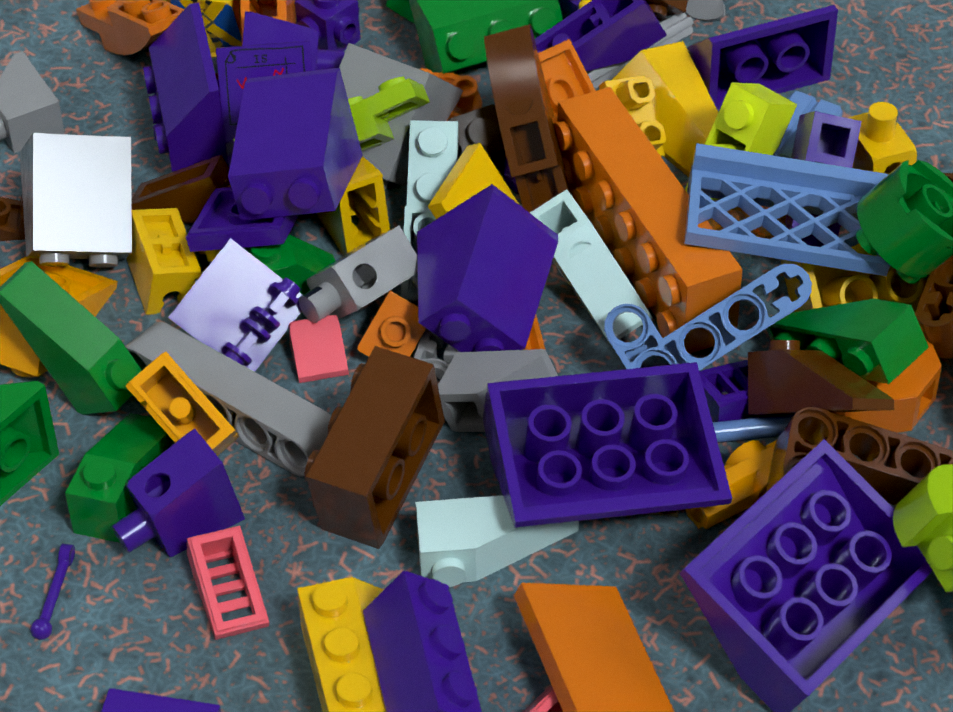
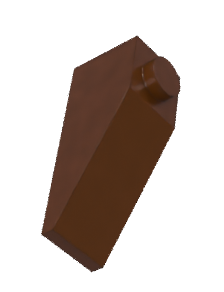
[748,340,894,415]

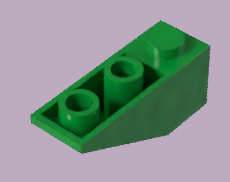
[766,298,929,384]

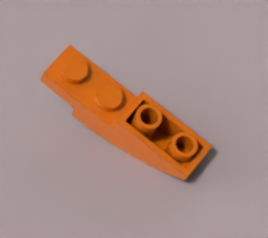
[76,0,184,55]

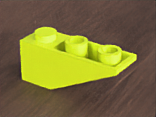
[685,82,797,230]

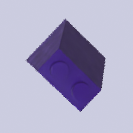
[228,68,363,221]
[417,184,558,352]

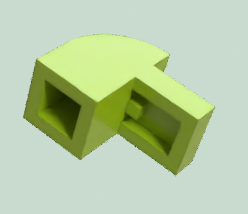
[893,464,953,592]

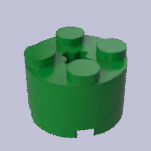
[856,160,953,284]

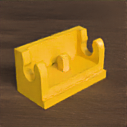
[126,208,202,315]

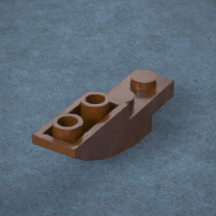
[484,24,571,213]

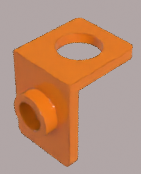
[357,291,426,357]

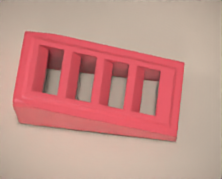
[187,526,269,640]

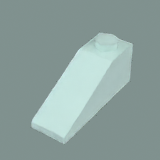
[416,495,579,587]

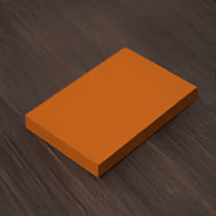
[514,582,675,712]

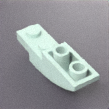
[401,120,459,303]

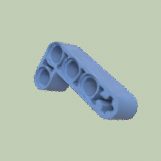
[604,264,812,371]

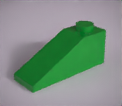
[0,261,142,415]
[65,413,173,543]

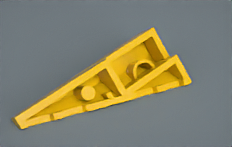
[612,41,766,231]

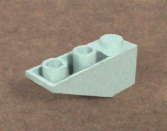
[530,189,653,343]

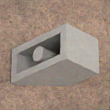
[0,51,65,153]

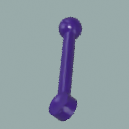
[30,543,75,640]

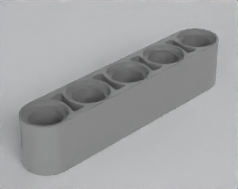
[125,322,331,477]

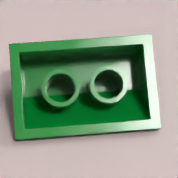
[409,0,563,74]

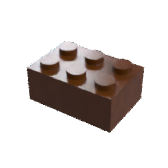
[304,346,445,549]

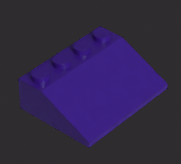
[483,362,732,528]
[680,439,933,712]

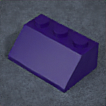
[143,2,228,172]
[687,5,838,110]
[363,570,482,712]

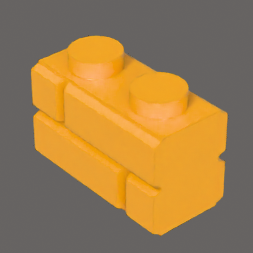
[126,351,239,456]

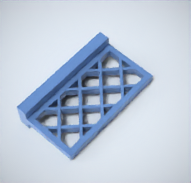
[684,143,890,276]

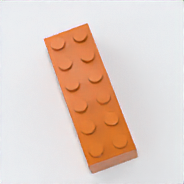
[554,87,743,354]

